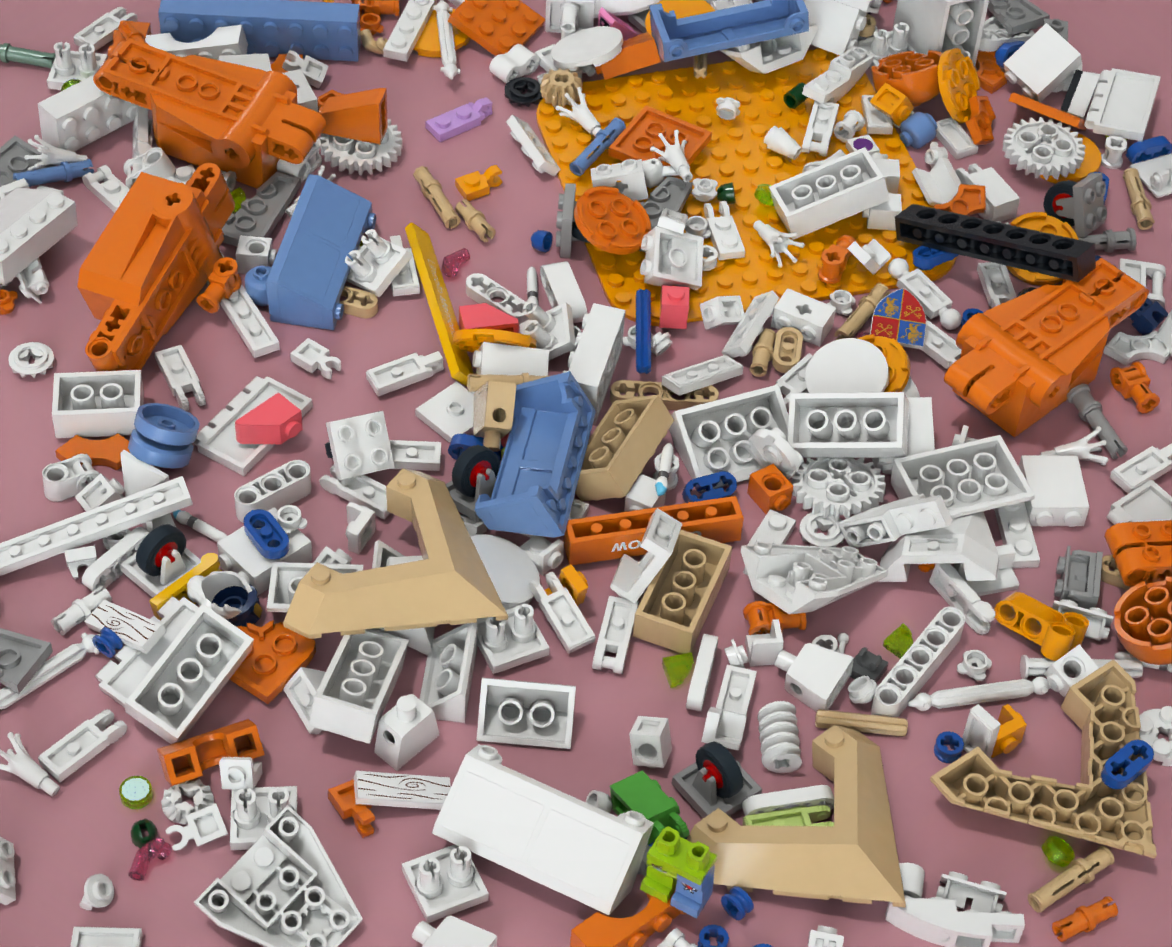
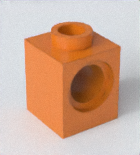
[747,463,793,515]

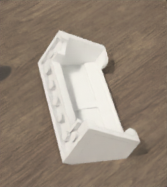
[432,744,654,915]

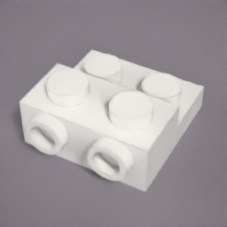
[640,226,704,290]

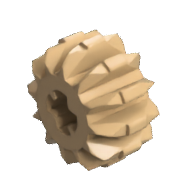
[540,68,583,108]

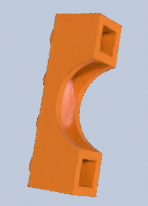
[570,889,687,947]

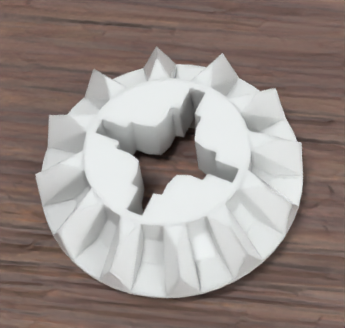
[8,342,55,378]
[799,512,845,547]
[161,778,214,825]

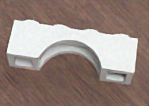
[145,25,248,60]

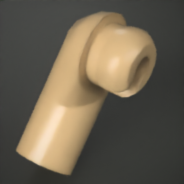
[360,29,388,55]

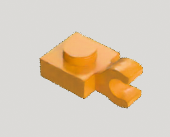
[455,165,502,201]

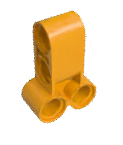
[994,592,1089,661]

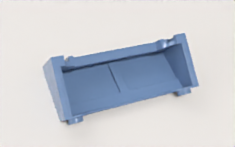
[649,0,809,62]
[266,174,377,330]
[474,371,596,538]

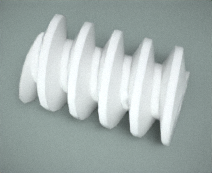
[757,701,802,773]

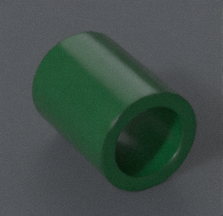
[784,83,809,109]

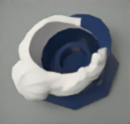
[187,571,262,627]

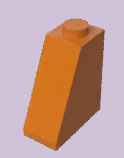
[594,32,661,80]
[318,88,388,144]

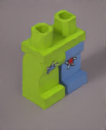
[640,826,717,919]

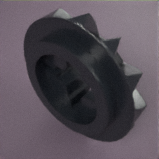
[504,77,543,107]

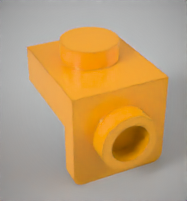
[545,564,588,606]
[991,704,1027,758]

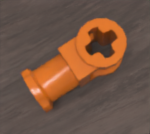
[351,0,399,18]
[818,235,859,284]
[196,257,242,313]
[1110,361,1160,414]
[743,601,807,635]

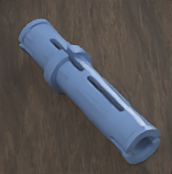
[569,118,626,176]
[13,159,94,187]

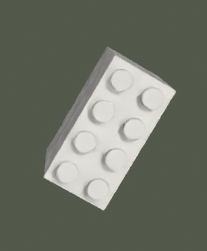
[893,0,989,66]

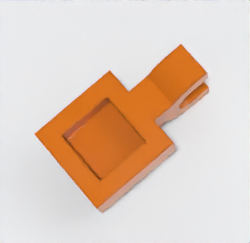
[328,779,375,838]

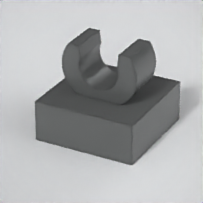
[850,647,889,683]

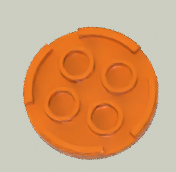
[574,186,651,255]

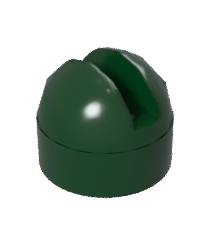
[717,183,736,204]
[130,819,158,848]

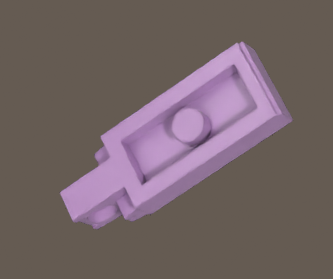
[425,97,493,142]

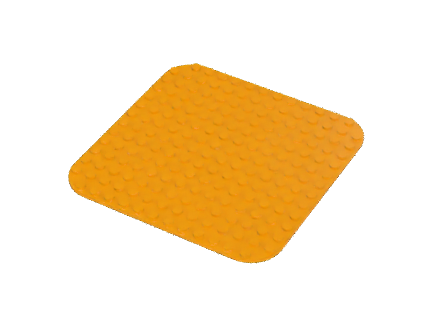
[536,48,957,326]

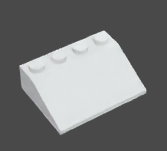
[0,188,78,285]
[669,385,805,493]
[891,435,1035,519]

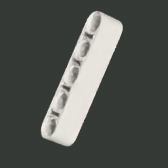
[871,606,966,717]

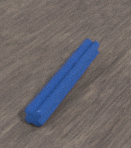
[636,289,651,374]

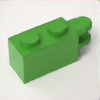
[610,770,690,845]

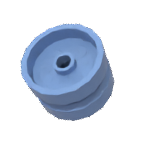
[128,403,200,469]

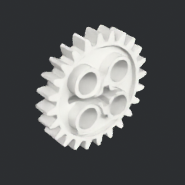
[1002,117,1086,180]
[319,119,402,175]
[792,458,886,520]

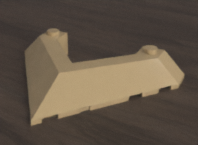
[283,468,508,639]
[930,659,1157,858]
[686,725,906,908]

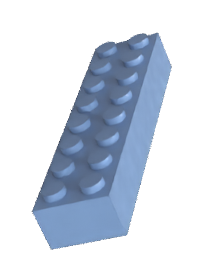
[158,0,361,62]

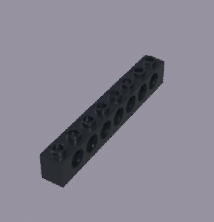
[895,204,1096,282]

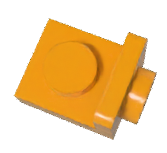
[869,82,914,126]

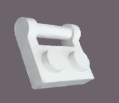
[1118,258,1166,308]

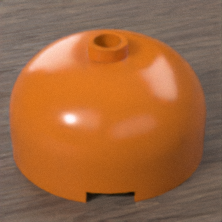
[871,50,943,107]
[1114,577,1172,665]

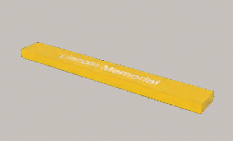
[405,222,474,387]

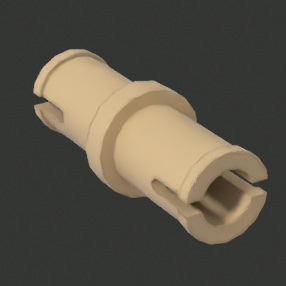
[455,199,496,242]
[750,328,776,377]

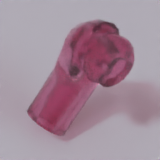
[441,248,470,278]
[128,838,172,881]

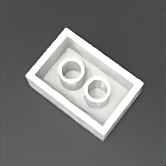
[52,370,144,438]

